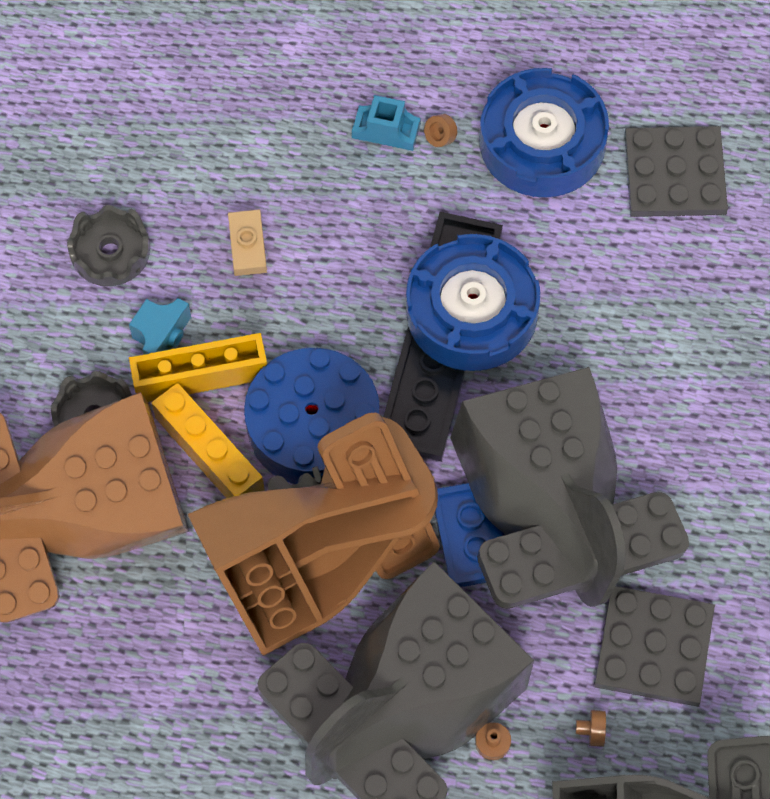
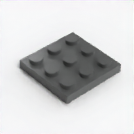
[625,126,728,217]
[594,586,715,707]

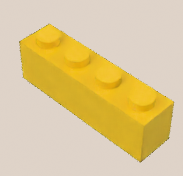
[129,333,267,402]
[151,383,265,498]

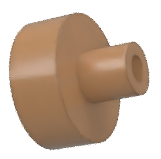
[424,114,457,147]
[576,710,606,747]
[475,723,511,760]

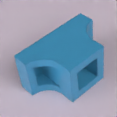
[352,95,421,151]
[129,298,191,354]

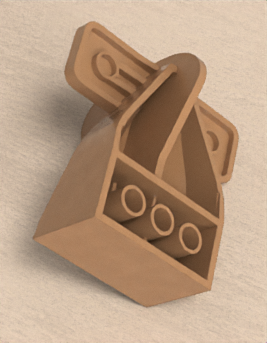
[0,392,189,623]
[187,413,440,656]

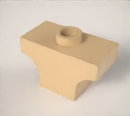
[228,209,267,276]

